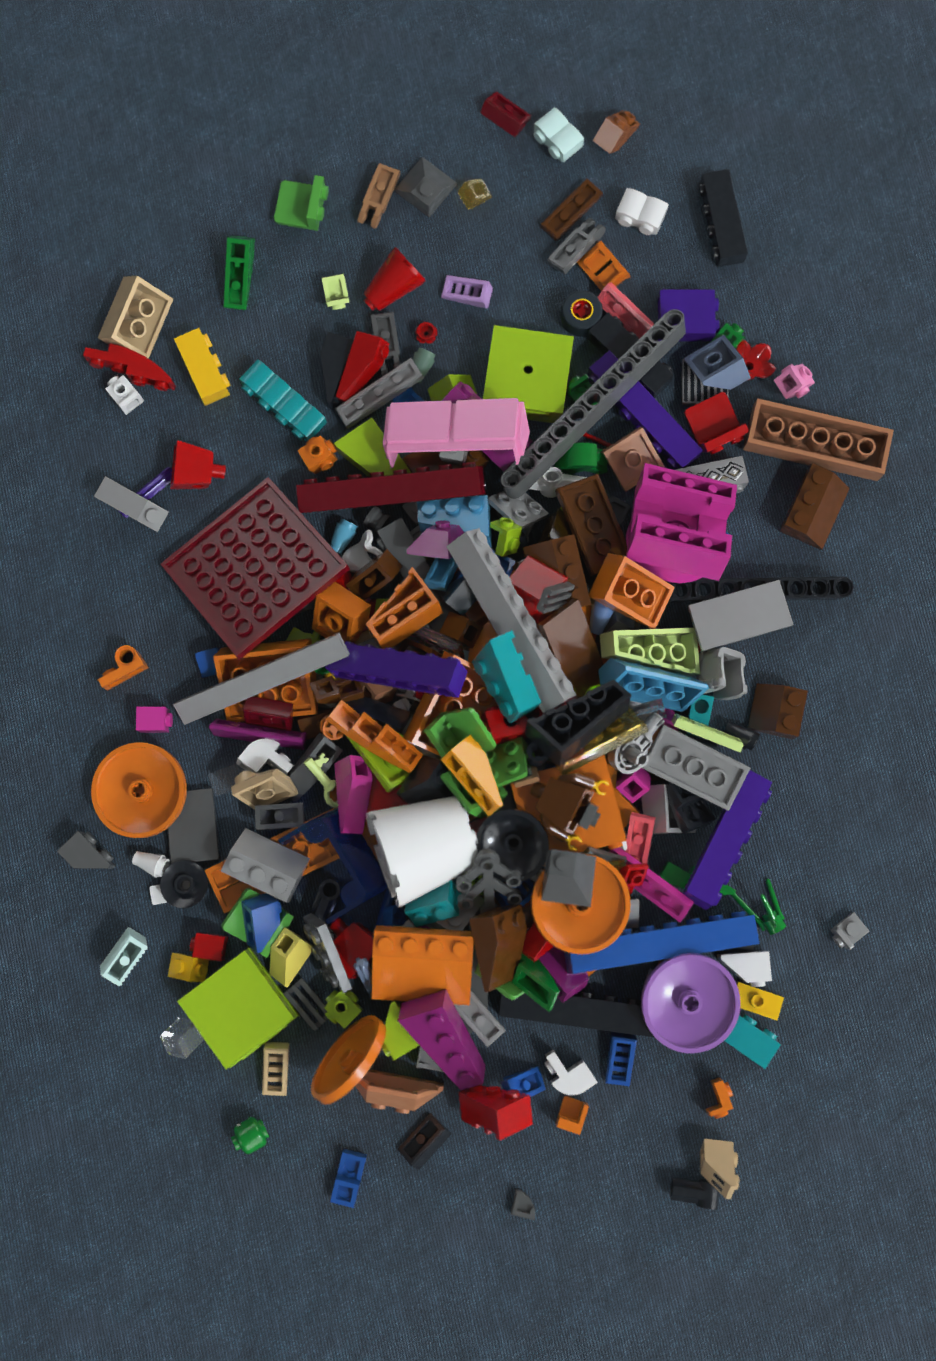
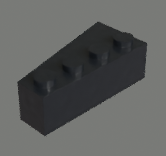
[525,679,631,767]

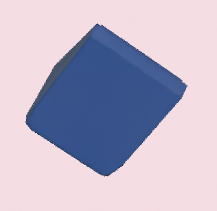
[195,647,219,678]

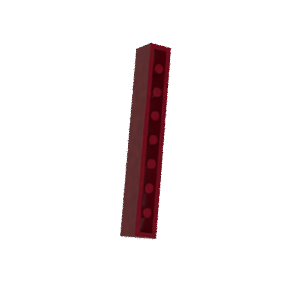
[296,462,485,513]

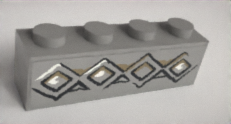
[677,456,749,494]

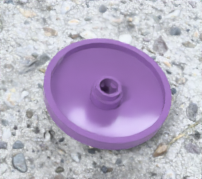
[641,953,740,1053]

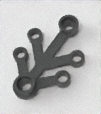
[456,848,522,914]

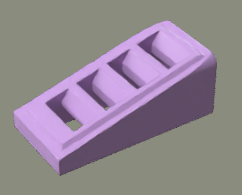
[441,275,493,308]

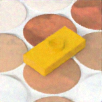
[736,982,784,1020]

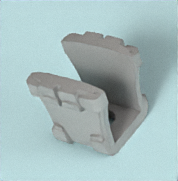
[696,647,747,701]

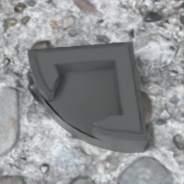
[511,1188,535,1220]

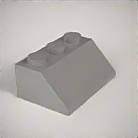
[221,828,310,902]

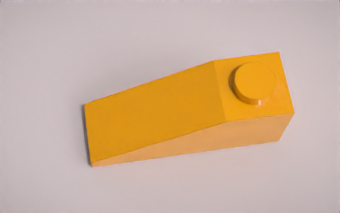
[441,735,503,817]

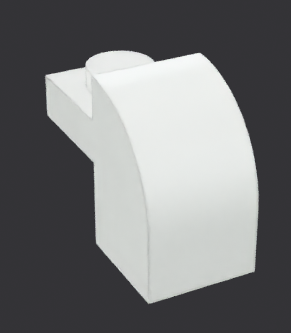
[236,739,293,775]
[544,1050,598,1095]

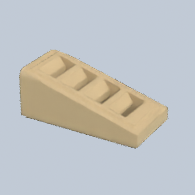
[262,1042,290,1096]

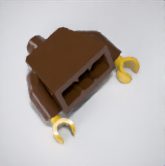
[531,773,609,851]

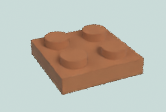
[601,427,665,491]

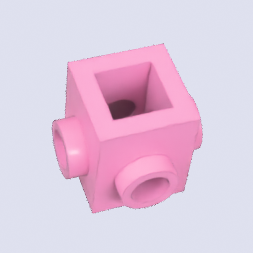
[774,364,815,399]

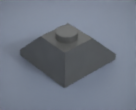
[394,157,457,217]
[541,849,596,907]

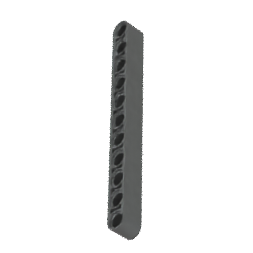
[501,309,686,499]

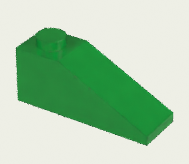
[224,236,255,310]

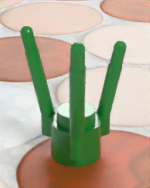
[731,878,786,935]

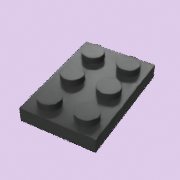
[303,913,352,993]

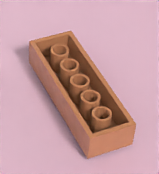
[743,398,894,481]

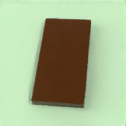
[555,474,627,577]
[538,598,604,699]

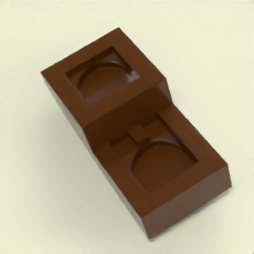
[310,676,364,704]

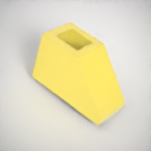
[270,927,314,987]

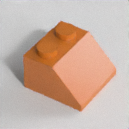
[312,582,371,643]

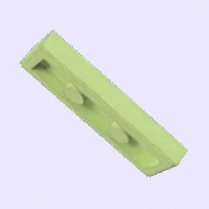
[671,713,744,752]

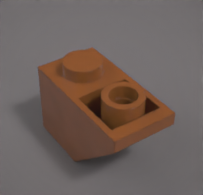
[593,111,640,154]

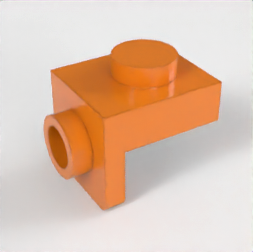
[706,1077,733,1119]

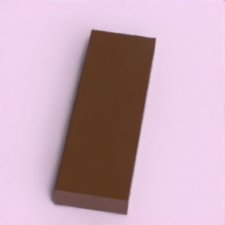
[540,179,603,242]

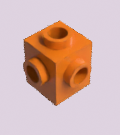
[297,435,338,474]

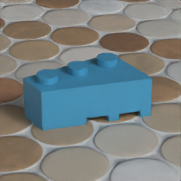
[417,495,492,549]

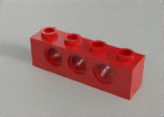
[480,697,576,745]

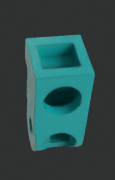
[685,695,714,739]

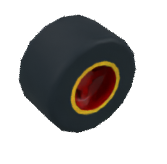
[561,291,603,336]

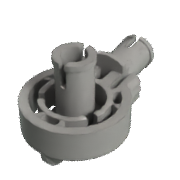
[608,712,665,774]

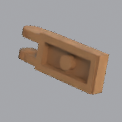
[358,163,400,229]

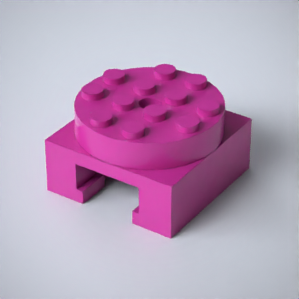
[626,463,737,583]

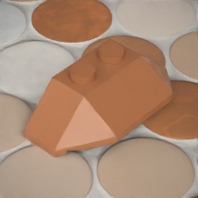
[355,1069,444,1114]

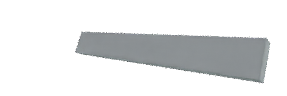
[173,633,350,725]

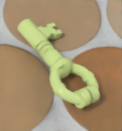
[304,753,338,808]

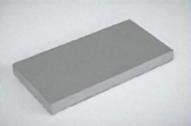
[688,580,794,652]
[641,724,750,811]

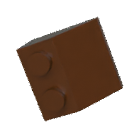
[747,683,808,739]

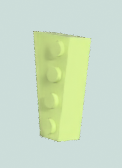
[600,628,700,676]

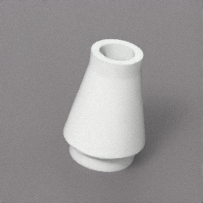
[132,851,170,878]

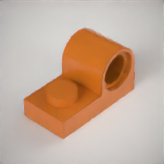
[98,645,148,691]

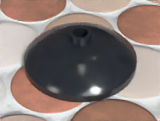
[476,809,549,882]

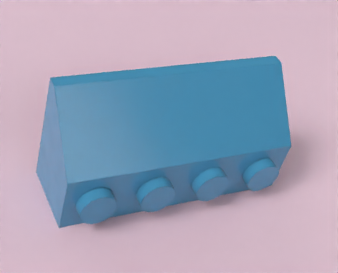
[599,658,709,712]

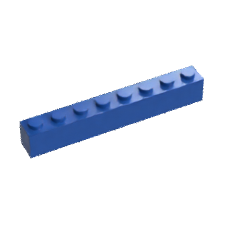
[564,911,759,974]

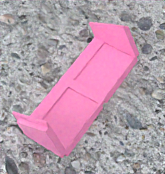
[383,398,530,468]

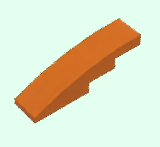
[325,700,424,773]

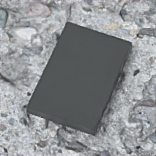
[168,788,220,864]

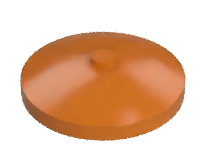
[91,742,187,838]
[531,853,631,954]
[311,1015,386,1104]

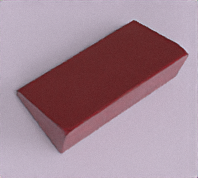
[481,92,532,137]
[243,696,293,731]

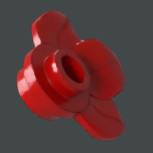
[736,340,776,380]

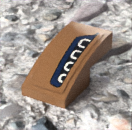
[514,763,540,788]

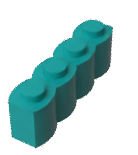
[239,359,327,441]

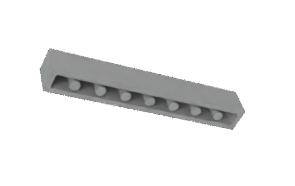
[446,528,576,714]

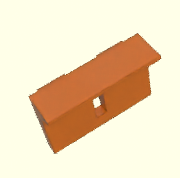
[577,240,630,291]

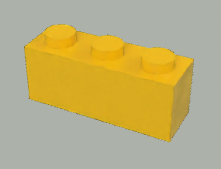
[174,328,231,406]

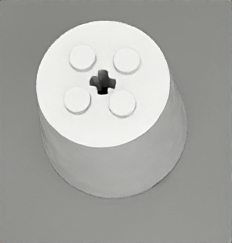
[366,796,478,907]

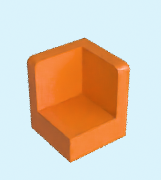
[555,1096,589,1135]

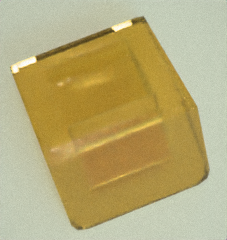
[458,178,492,209]

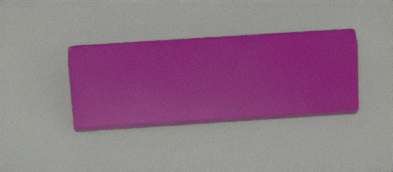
[209,719,307,750]

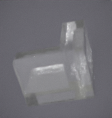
[160,1018,203,1059]

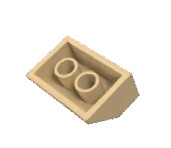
[98,276,173,359]

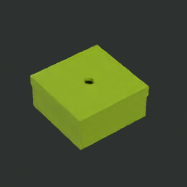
[483,325,574,423]
[177,947,300,1069]

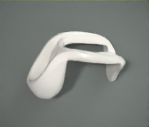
[342,529,382,573]

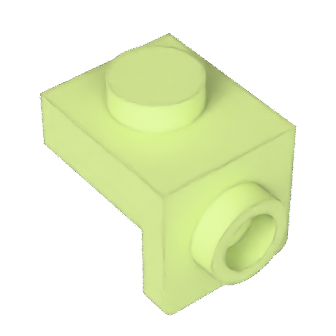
[322,274,349,310]

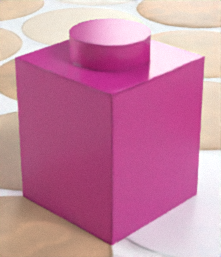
[136,707,173,733]
[616,768,651,803]

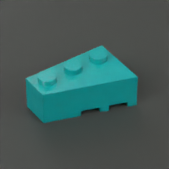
[472,630,542,723]

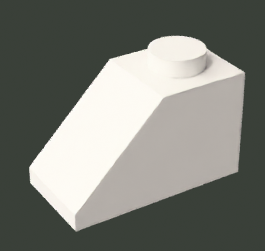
[717,951,772,987]

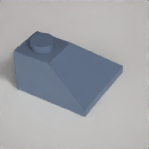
[684,335,751,390]

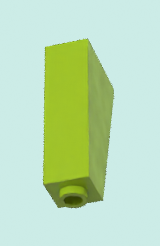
[334,418,411,477]

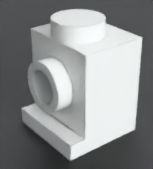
[106,375,144,415]

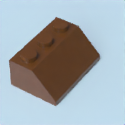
[780,463,850,550]
[523,534,591,611]

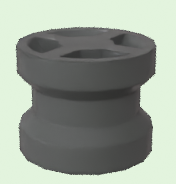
[363,506,391,534]

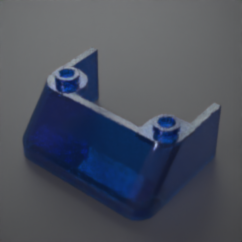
[278,808,387,924]

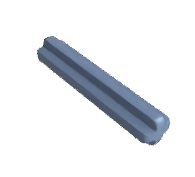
[354,957,372,999]

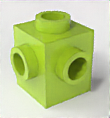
[324,989,363,1029]

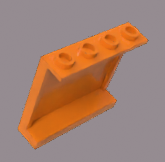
[511,755,627,866]

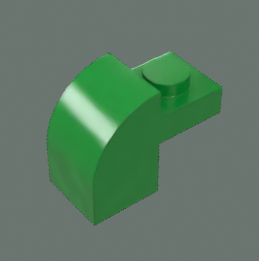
[555,443,607,474]

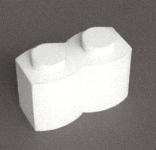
[615,188,668,235]

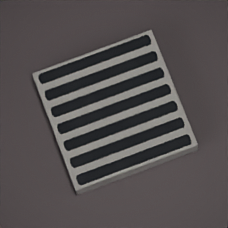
[681,359,728,406]

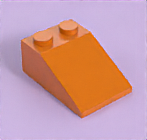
[589,553,675,629]

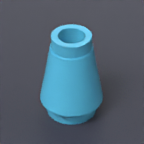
[330,518,358,554]

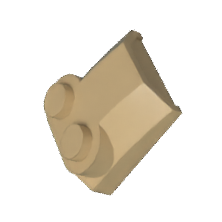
[231,768,298,810]

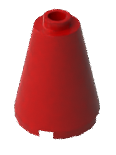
[363,247,426,311]

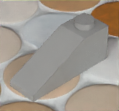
[94,476,169,532]

